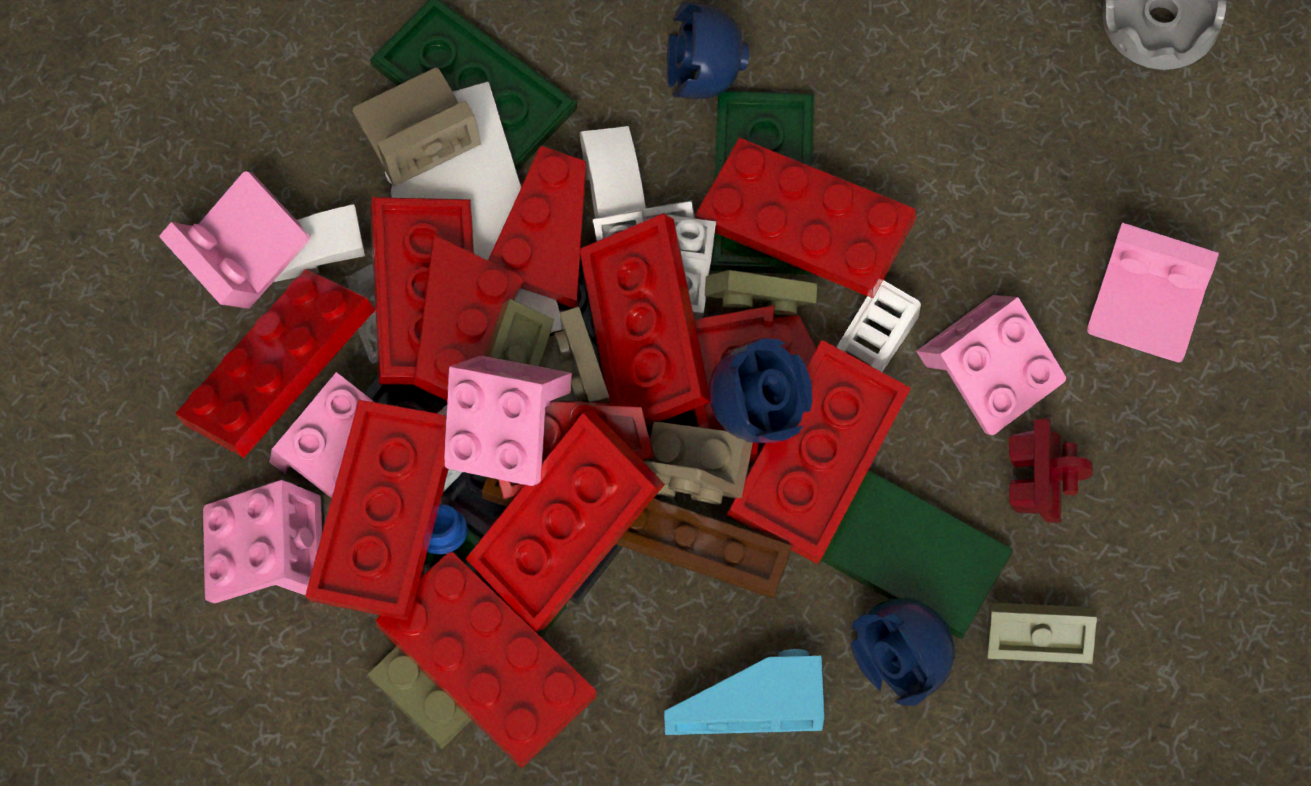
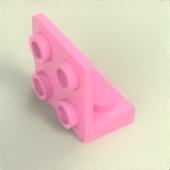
[159,171,310,309]
[1087,223,1219,363]
[916,295,1066,435]
[444,356,572,486]
[269,372,374,498]
[203,480,322,603]

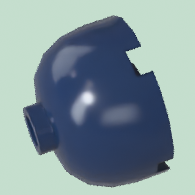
[667,1,749,99]
[709,338,813,443]
[851,598,955,706]

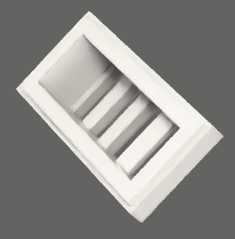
[836,280,921,372]

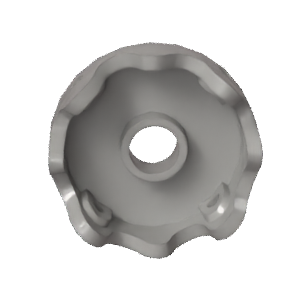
[1102,0,1226,70]

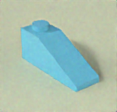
[664,649,824,735]

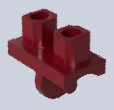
[1009,418,1093,523]

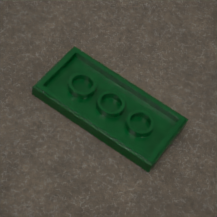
[370,0,577,172]
[710,91,814,274]
[820,470,1013,639]

